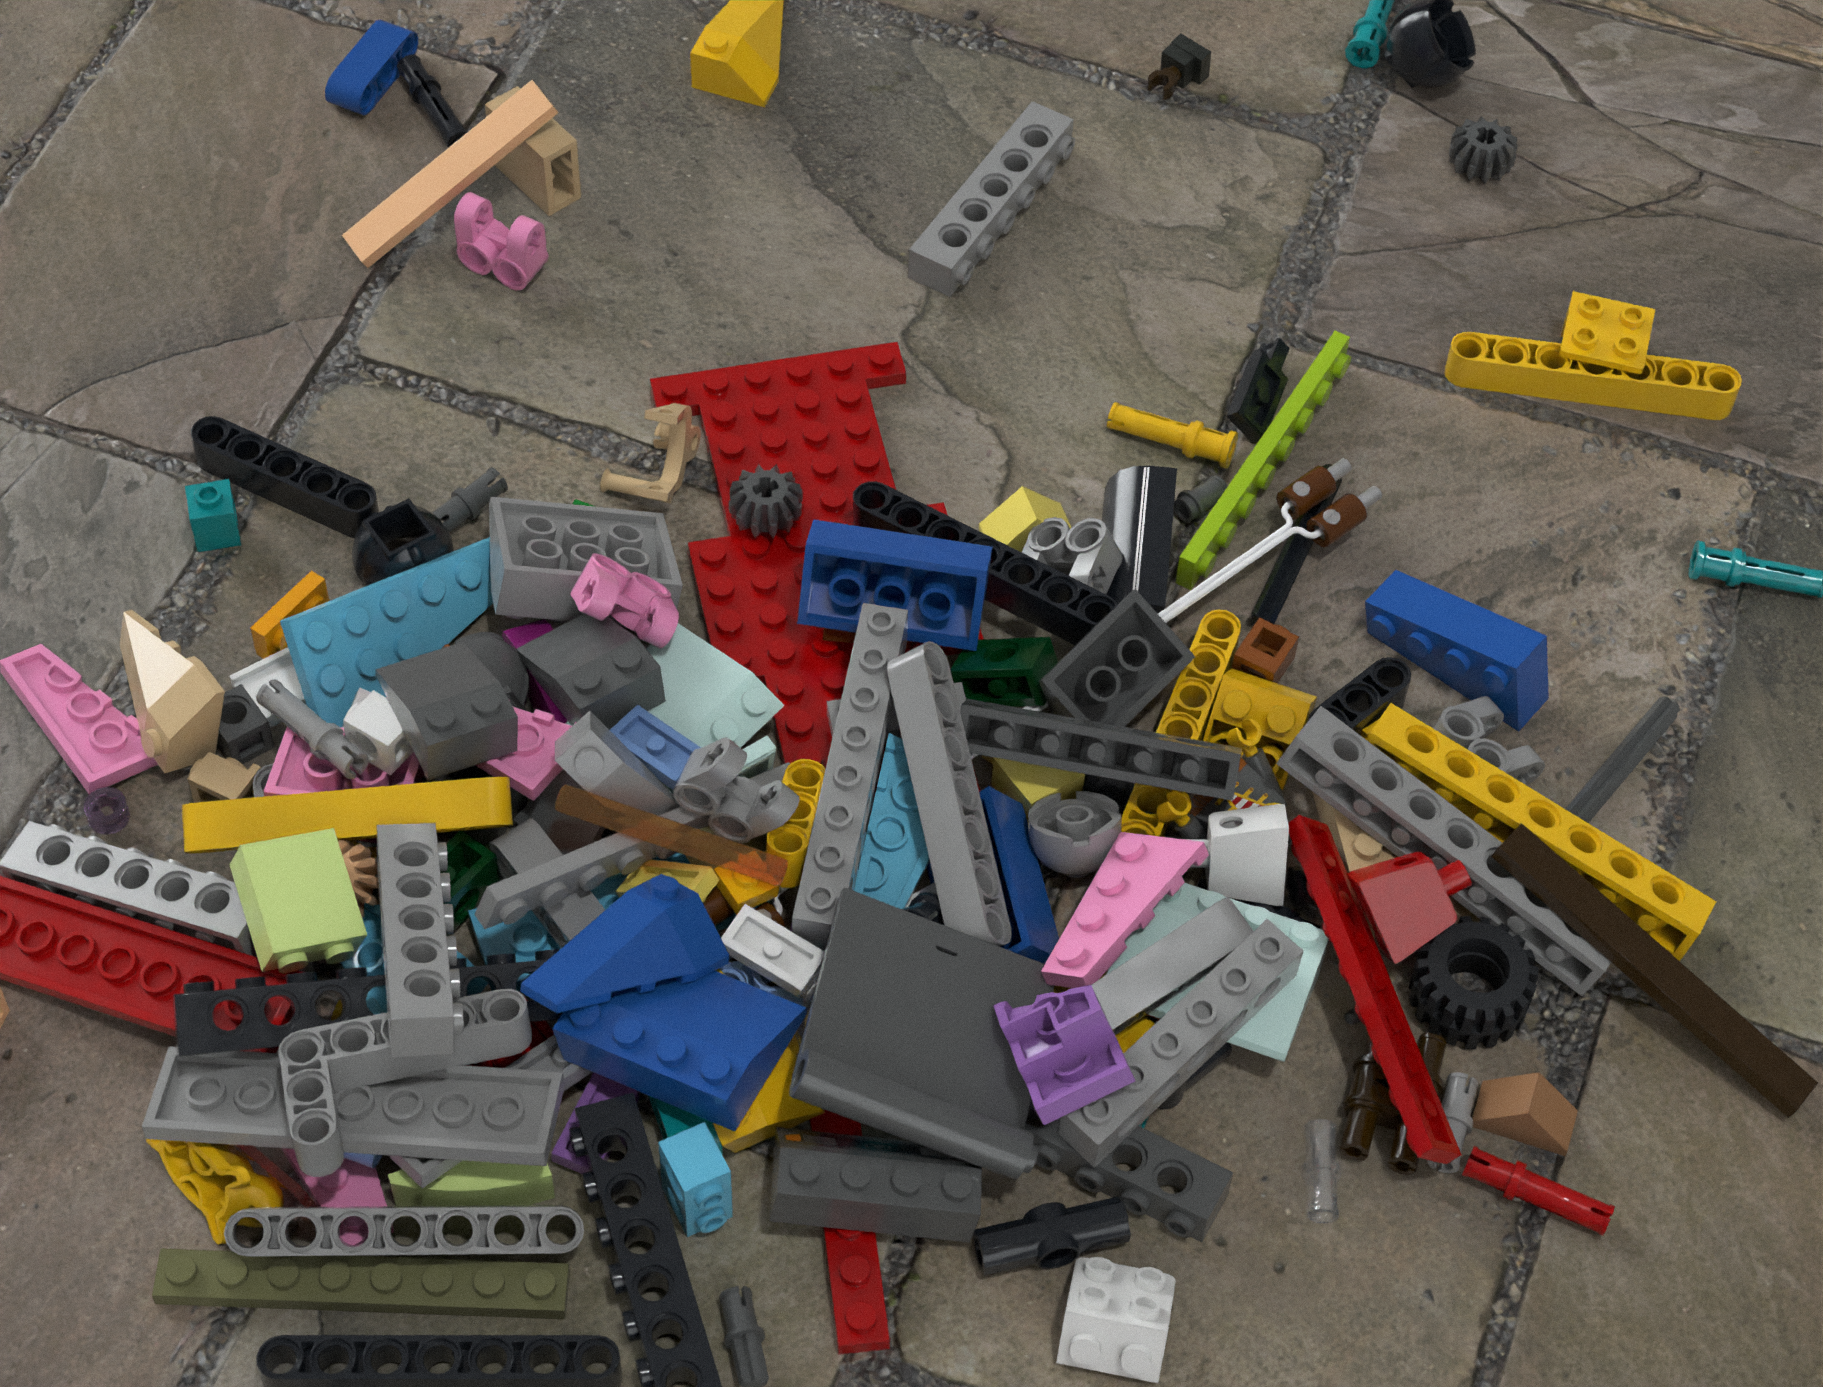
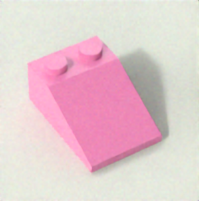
[263,727,424,844]

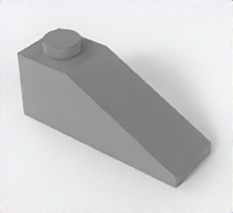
[555,711,681,827]

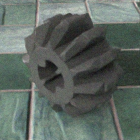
[1449,116,1518,184]
[729,463,803,539]

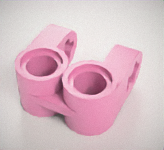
[454,192,548,290]
[570,553,679,648]

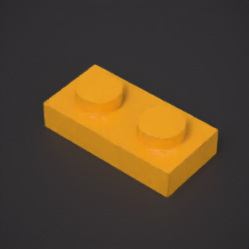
[250,570,329,659]

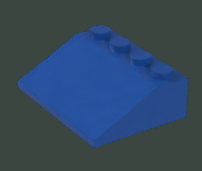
[552,971,808,1132]

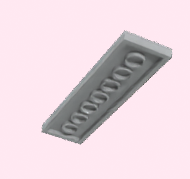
[142,1046,565,1166]

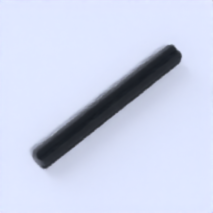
[1250,464,1342,626]

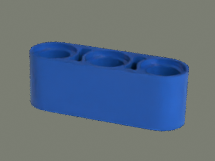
[325,19,418,116]

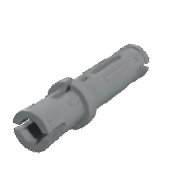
[257,679,369,779]

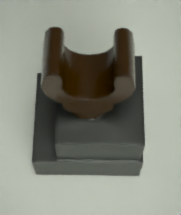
[1147,33,1211,100]

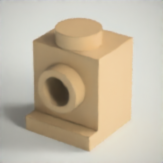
[188,752,261,803]

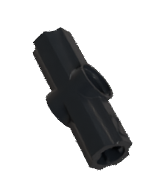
[972,1196,1131,1276]

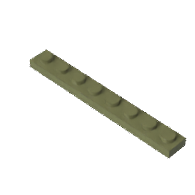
[152,1248,570,1319]

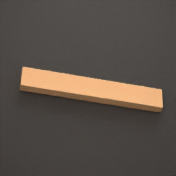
[342,80,559,268]

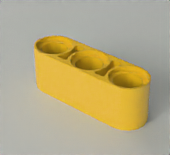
[765,759,825,888]

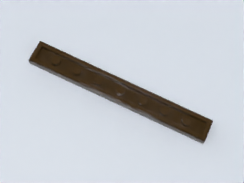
[1491,823,1818,1118]

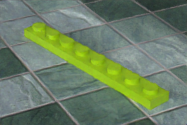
[1175,330,1351,590]

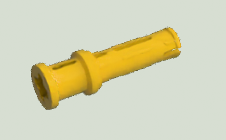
[1107,402,1238,469]

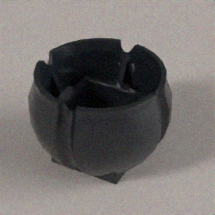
[1384,0,1476,88]
[352,498,454,587]

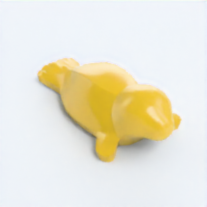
[146,1139,284,1245]

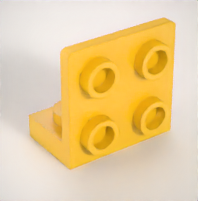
[1559,291,1655,374]

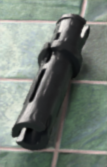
[397,54,467,148]

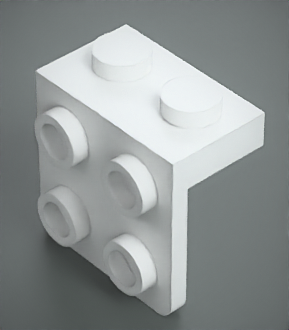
[1056,1257,1176,1383]

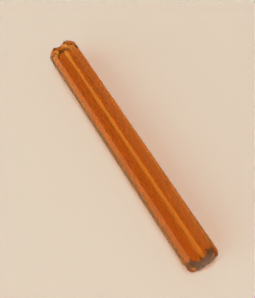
[555,784,788,886]

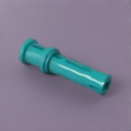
[1345,0,1395,68]
[1688,540,1823,598]

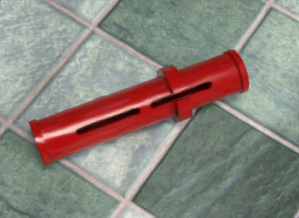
[1462,1146,1615,1236]

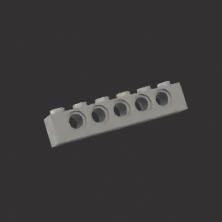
[908,101,1075,297]
[0,821,257,957]
[377,823,463,1058]
[1058,919,1304,1168]

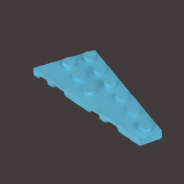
[280,537,493,727]

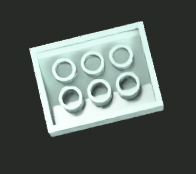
[565,623,785,793]
[1106,883,1329,1062]

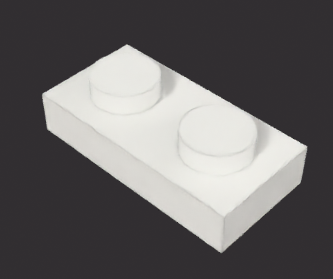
[721,904,825,998]

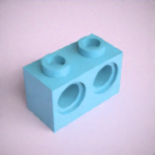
[658,1122,733,1237]

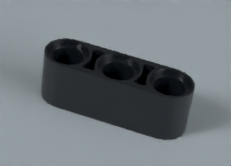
[1308,657,1411,736]

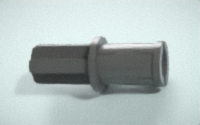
[719,1286,769,1387]

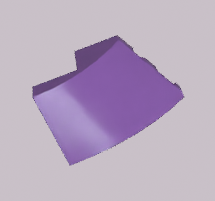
[993,985,1136,1125]

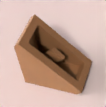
[1472,1072,1578,1156]

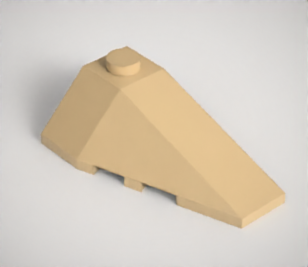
[120,610,225,773]

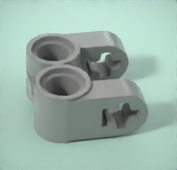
[1022,517,1123,594]
[1433,696,1545,786]
[673,737,800,843]

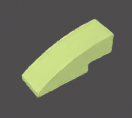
[388,1161,555,1206]

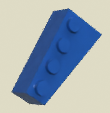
[1365,570,1549,732]

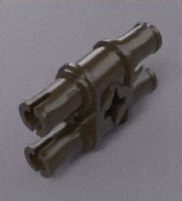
[1339,1033,1447,1175]

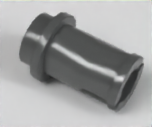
[1174,475,1228,523]

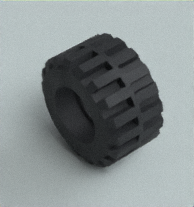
[1409,916,1538,1049]

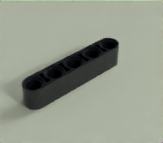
[191,416,379,539]

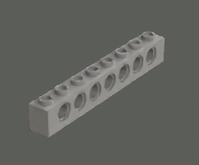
[792,603,908,952]
[1276,706,1611,996]

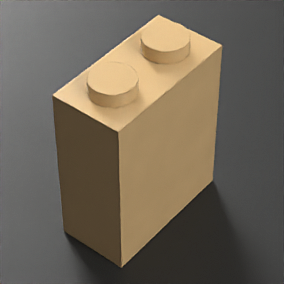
[485,86,581,216]

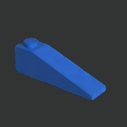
[520,874,729,1013]

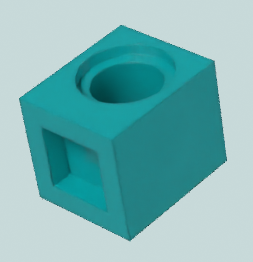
[185,479,242,552]

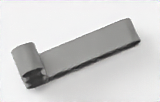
[279,989,532,1177]

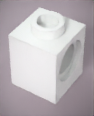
[343,690,414,775]

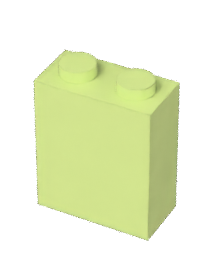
[229,828,367,973]

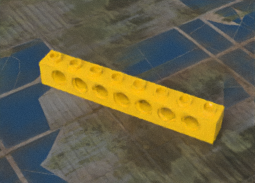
[1366,703,1717,961]

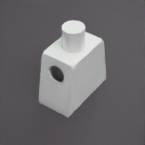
[1184,804,1289,906]

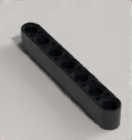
[853,481,1118,646]
[256,1335,622,1387]

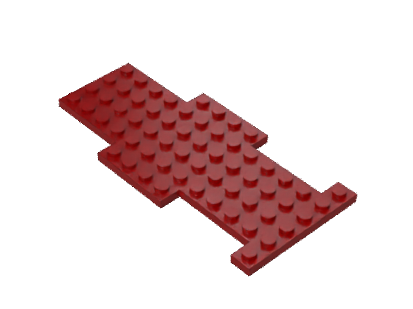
[650,342,983,815]

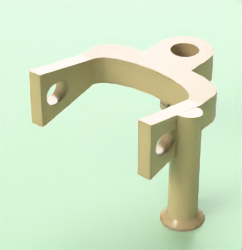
[600,403,701,504]

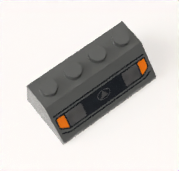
[770,1127,982,1242]

